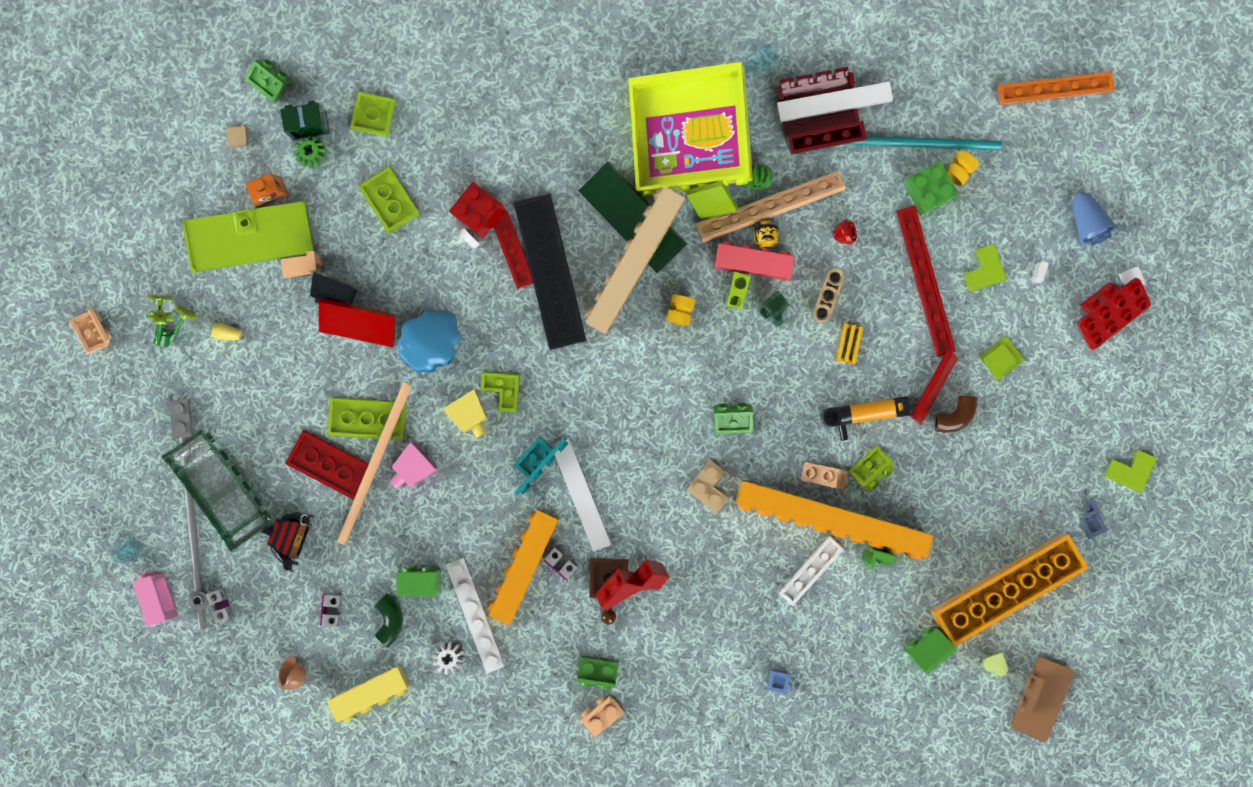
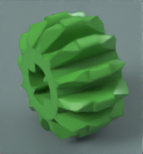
[294,135,327,169]
[741,165,773,190]

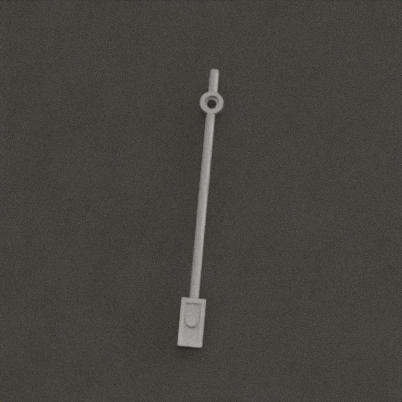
[169,399,209,630]

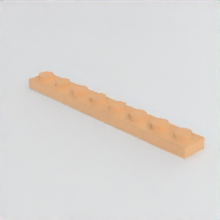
[696,171,845,243]

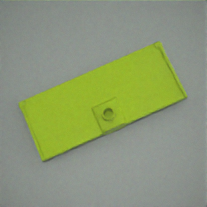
[182,201,315,273]

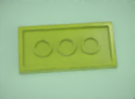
[327,397,407,440]

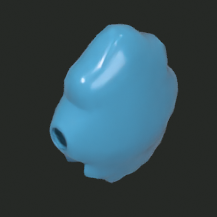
[397,310,461,373]

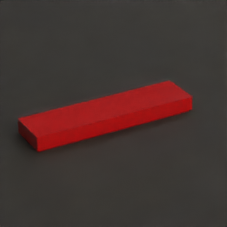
[493,212,533,290]
[911,350,958,425]

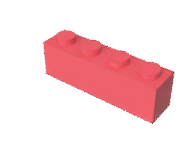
[714,241,794,281]

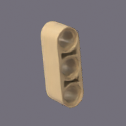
[812,268,844,323]

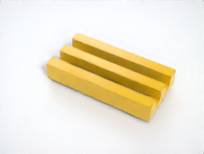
[836,323,863,365]

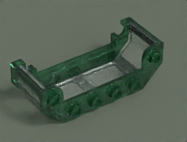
[162,429,272,553]

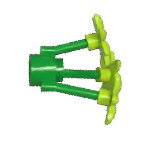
[146,294,198,347]

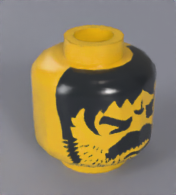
[754,220,779,249]

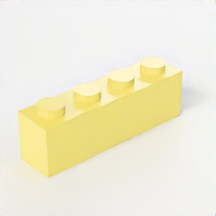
[327,665,410,723]

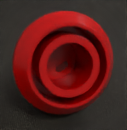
[833,219,857,245]

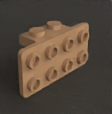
[1010,657,1074,742]

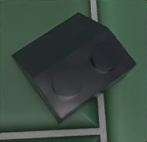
[310,272,358,305]

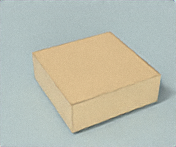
[226,126,248,148]

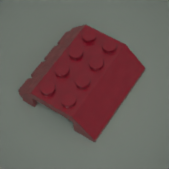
[776,67,867,155]

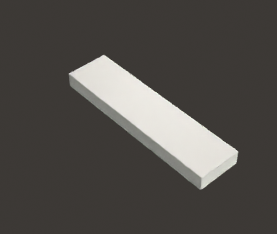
[778,536,844,606]

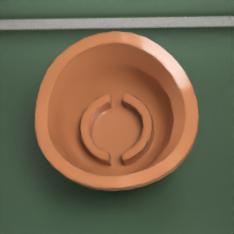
[278,657,306,691]

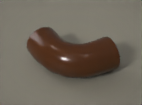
[934,396,978,433]

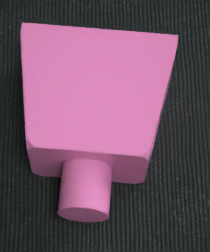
[390,442,438,489]

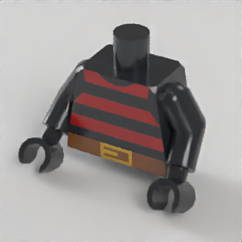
[261,512,314,572]

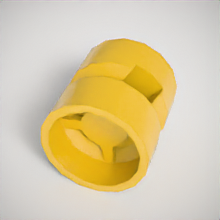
[945,150,980,187]
[665,294,696,327]

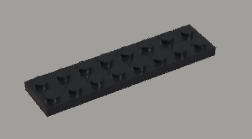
[514,193,587,350]

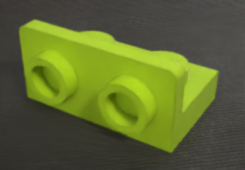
[848,446,895,492]

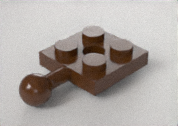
[589,558,628,625]

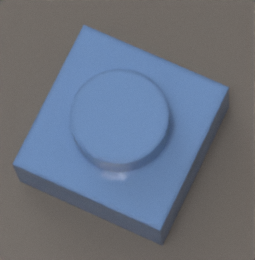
[767,670,790,694]

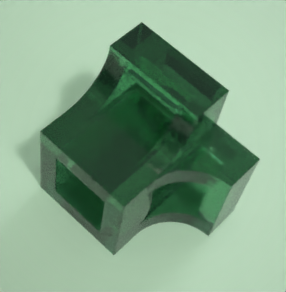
[759,290,790,328]

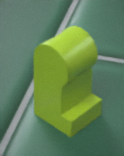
[726,272,751,310]

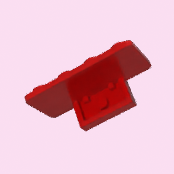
[1077,278,1151,350]

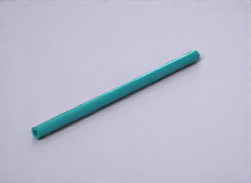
[845,136,1002,150]

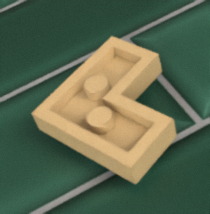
[686,460,728,514]

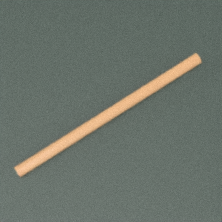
[337,382,412,545]

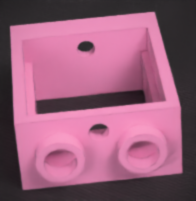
[132,571,178,627]

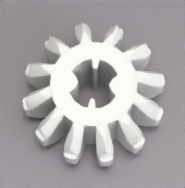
[432,641,465,675]

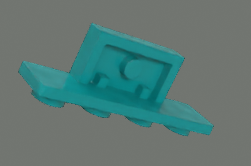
[514,435,569,496]

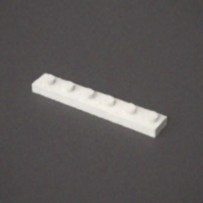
[446,558,505,674]

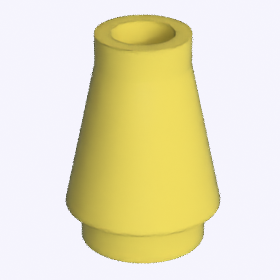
[211,322,242,341]

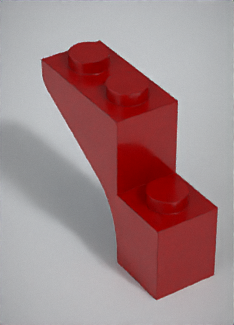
[595,559,670,610]

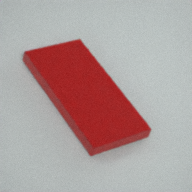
[319,298,396,348]
[285,430,369,499]

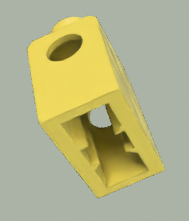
[443,390,488,438]

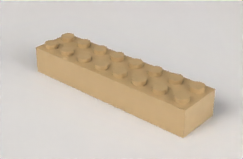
[585,186,686,334]

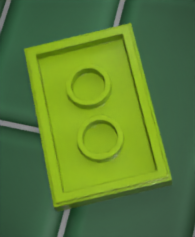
[358,166,420,234]

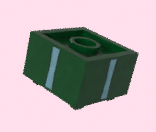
[280,100,330,141]

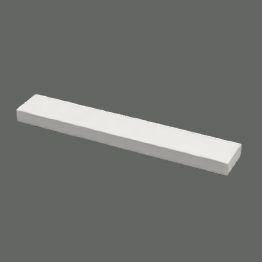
[776,82,893,123]
[551,438,611,552]

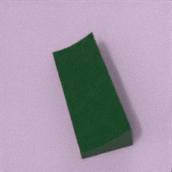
[578,162,687,273]

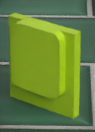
[979,336,1025,381]

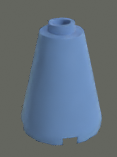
[1072,192,1118,247]

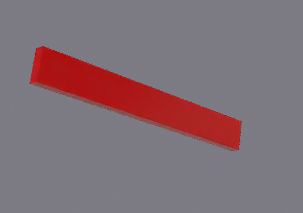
[896,206,956,357]

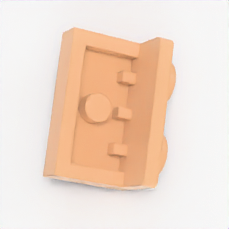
[69,308,111,355]

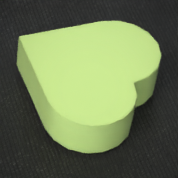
[982,651,1008,677]

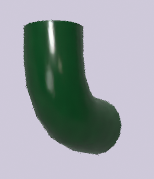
[374,593,403,648]

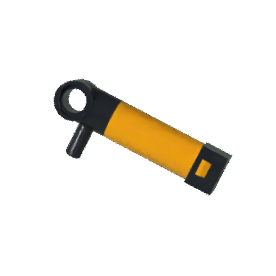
[820,396,910,441]

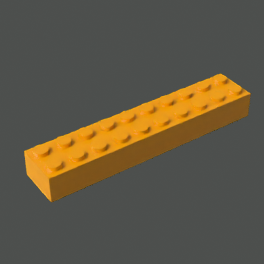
[735,481,934,560]

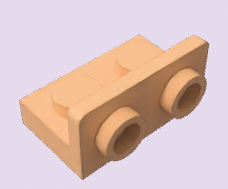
[580,694,625,737]

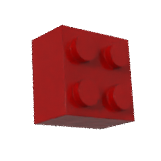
[449,182,506,239]

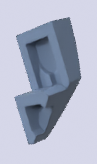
[1080,497,1108,539]

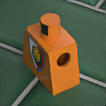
[245,173,289,208]

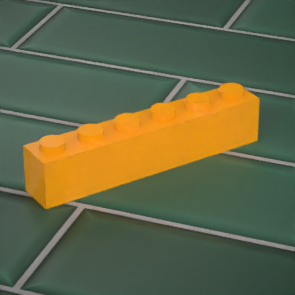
[487,509,559,626]

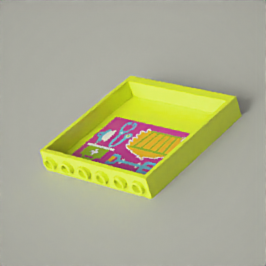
[628,62,753,197]

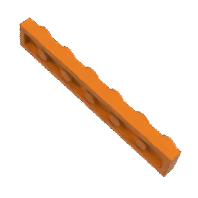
[997,72,1115,105]

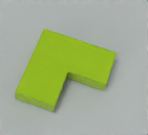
[963,244,1007,292]
[480,372,520,413]
[1104,450,1157,493]

